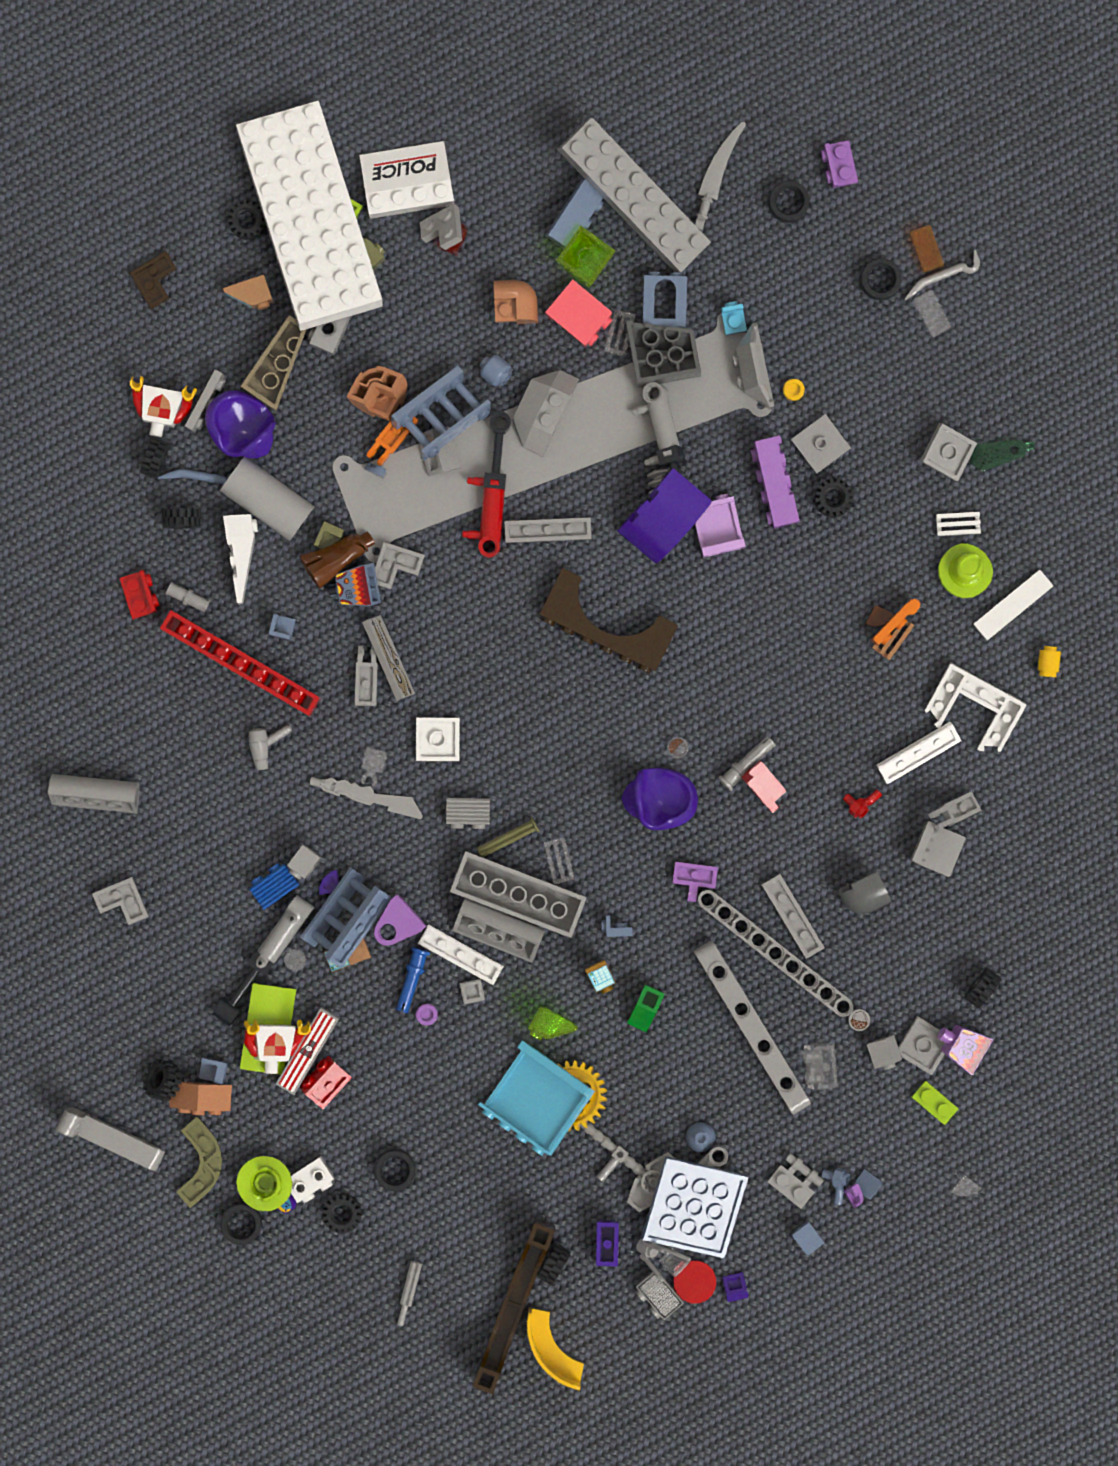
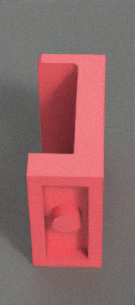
[545,280,613,348]

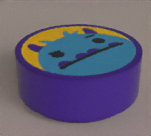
[277,1193,296,1213]

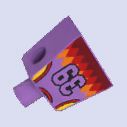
[937,1025,993,1076]

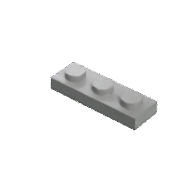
[185,370,226,433]

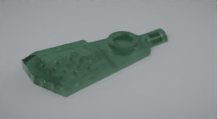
[971,440,1036,472]

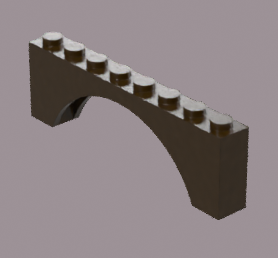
[472,1218,555,1395]

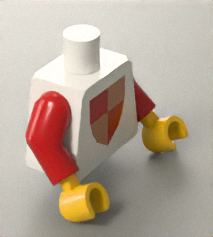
[130,376,197,438]
[244,1019,311,1074]

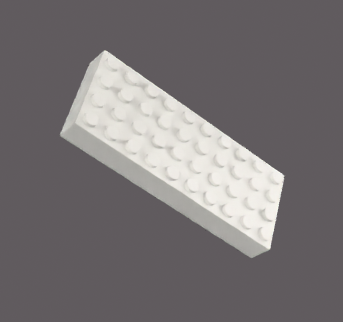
[236,101,382,331]

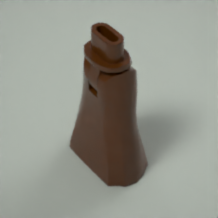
[299,531,375,589]

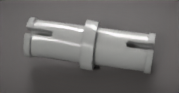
[166,582,210,613]

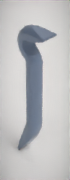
[157,469,228,485]

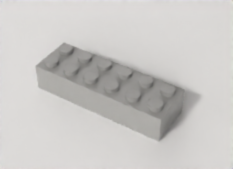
[450,851,587,938]

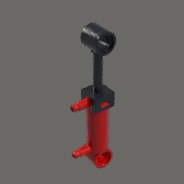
[462,411,511,558]

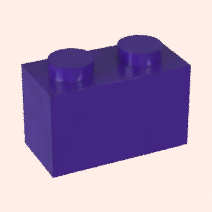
[596,1220,619,1266]

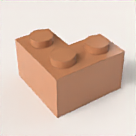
[169,1081,232,1115]

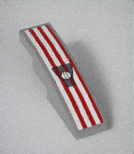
[276,1007,340,1095]

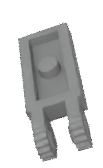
[355,646,378,706]
[928,791,981,831]

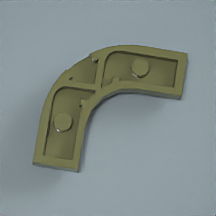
[176,1116,222,1208]

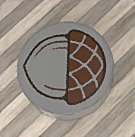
[848,1009,870,1031]

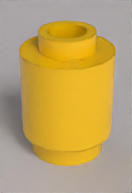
[1037,646,1061,677]

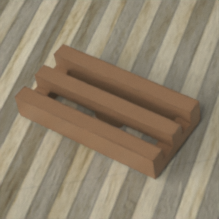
[872,621,914,660]

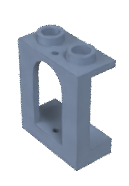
[642,272,687,329]

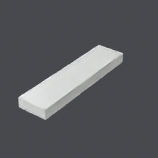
[973,570,1053,641]
[876,722,961,784]
[418,924,504,985]

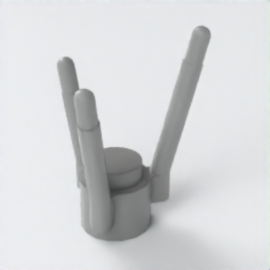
[636,1238,691,1282]

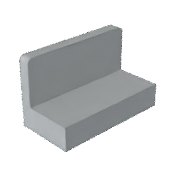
[420,427,461,476]

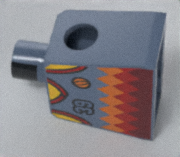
[328,563,381,606]

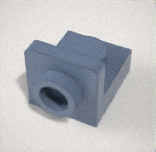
[601,915,632,937]

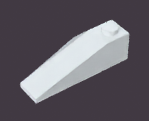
[223,514,258,604]

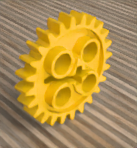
[558,1061,607,1131]

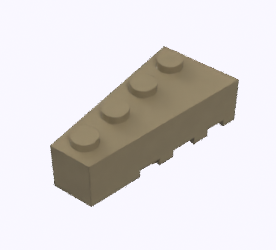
[240,315,306,412]

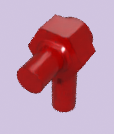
[843,789,882,818]

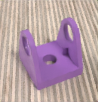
[374,894,427,946]

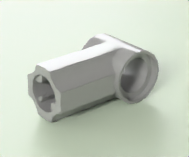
[698,1144,728,1168]

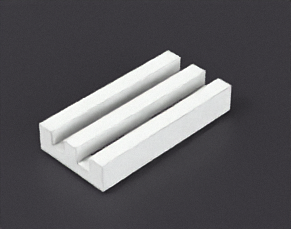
[936,512,981,536]

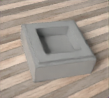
[460,979,485,1004]

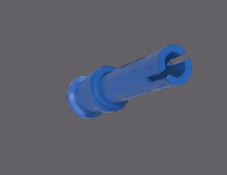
[395,947,430,1013]

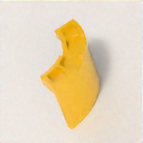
[527,1307,584,1390]

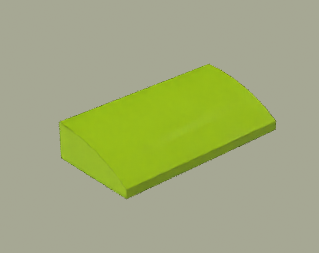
[240,983,297,1075]

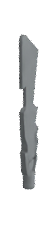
[309,777,423,819]

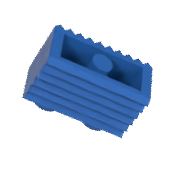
[249,863,300,910]

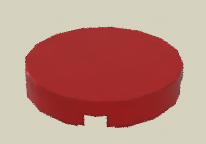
[674,1260,716,1304]

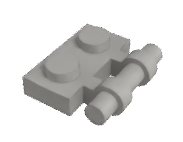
[767,1153,824,1209]

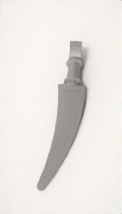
[695,122,746,232]

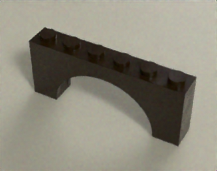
[540,568,678,674]

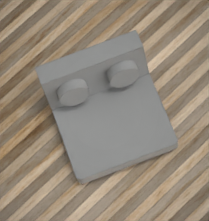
[910,821,966,877]

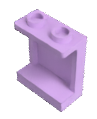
[695,494,746,558]

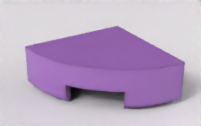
[844,1183,863,1208]

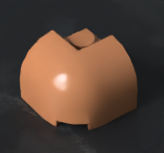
[494,280,538,324]
[346,366,408,421]

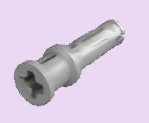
[718,736,776,792]

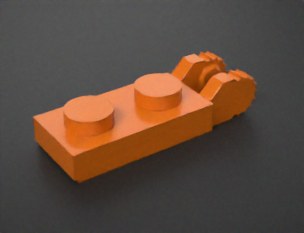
[366,407,419,466]
[871,598,920,646]

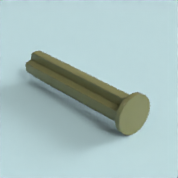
[477,817,540,857]

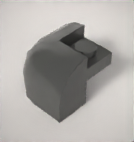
[836,871,891,914]

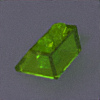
[556,226,615,288]
[528,1005,578,1041]

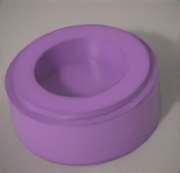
[416,1004,438,1025]

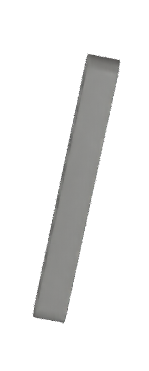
[697,890,853,1017]

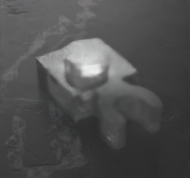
[361,747,388,787]

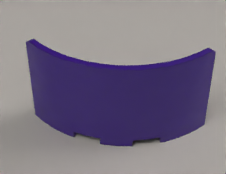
[617,468,712,563]

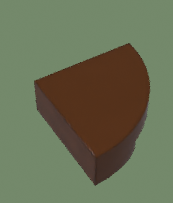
[865,605,894,626]

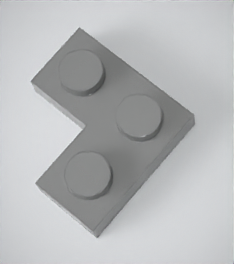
[420,204,462,250]
[375,542,425,590]
[92,877,149,925]

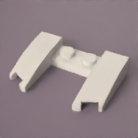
[925,662,1027,752]

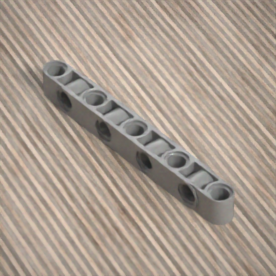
[693,940,811,1115]

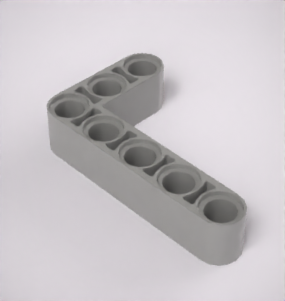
[55,1107,165,1171]

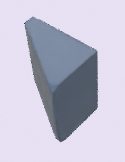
[853,1169,883,1200]

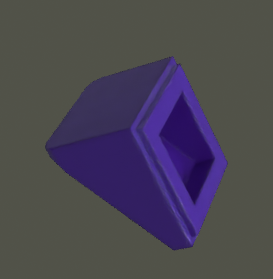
[722,1272,748,1302]

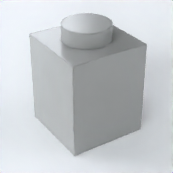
[867,1035,902,1070]

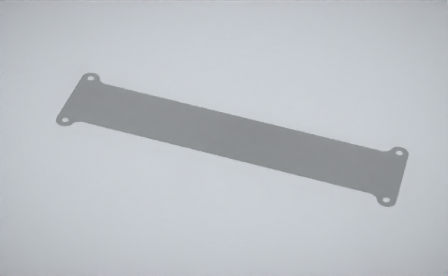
[333,313,772,563]

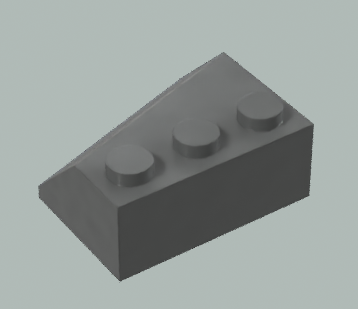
[626,320,701,388]

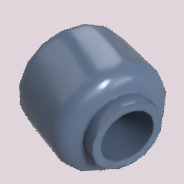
[479,355,512,387]

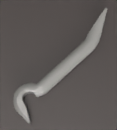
[904,250,980,301]

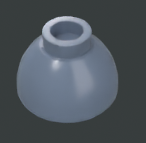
[686,1122,716,1152]

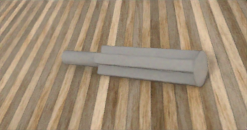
[397,1261,423,1326]

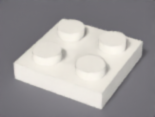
[416,718,460,761]

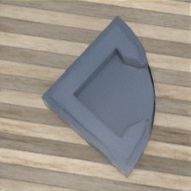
[364,462,387,479]

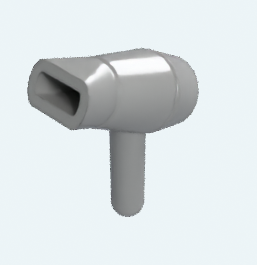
[249,725,292,770]

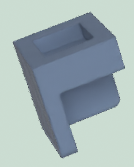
[269,614,296,641]
[199,1057,229,1085]
[791,1220,824,1255]

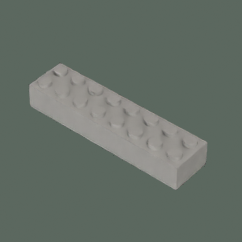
[557,117,711,273]

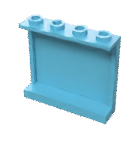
[478,1041,595,1156]

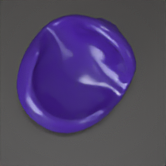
[205,390,276,458]
[622,768,698,830]

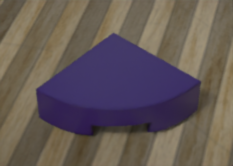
[319,870,339,895]

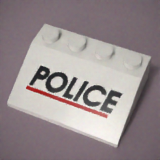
[360,141,454,219]

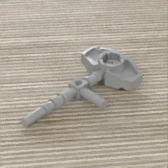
[580,1121,675,1212]

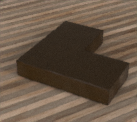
[129,251,177,310]

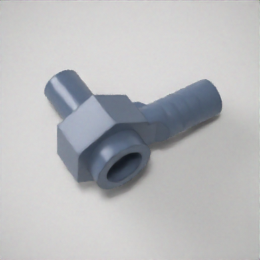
[822,1167,850,1205]

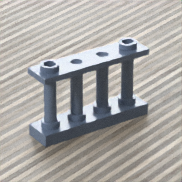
[391,366,491,461]
[300,867,392,969]

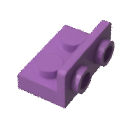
[821,140,858,189]

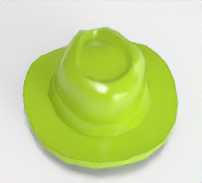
[938,544,993,598]
[236,1156,292,1211]

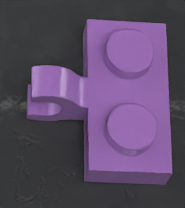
[672,862,718,902]

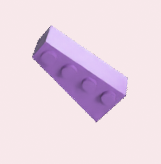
[750,435,799,529]

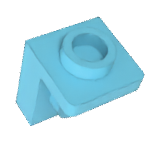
[721,301,747,336]

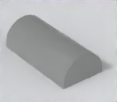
[220,457,315,541]
[48,774,139,814]
[452,898,545,963]

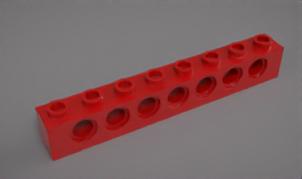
[160,610,321,716]

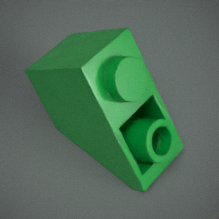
[627,985,665,1033]

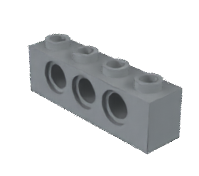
[308,316,351,356]

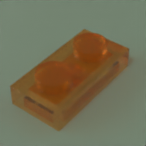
[910,225,944,273]

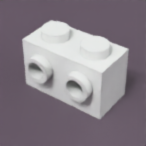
[291,1156,335,1203]

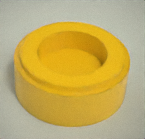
[783,379,805,401]

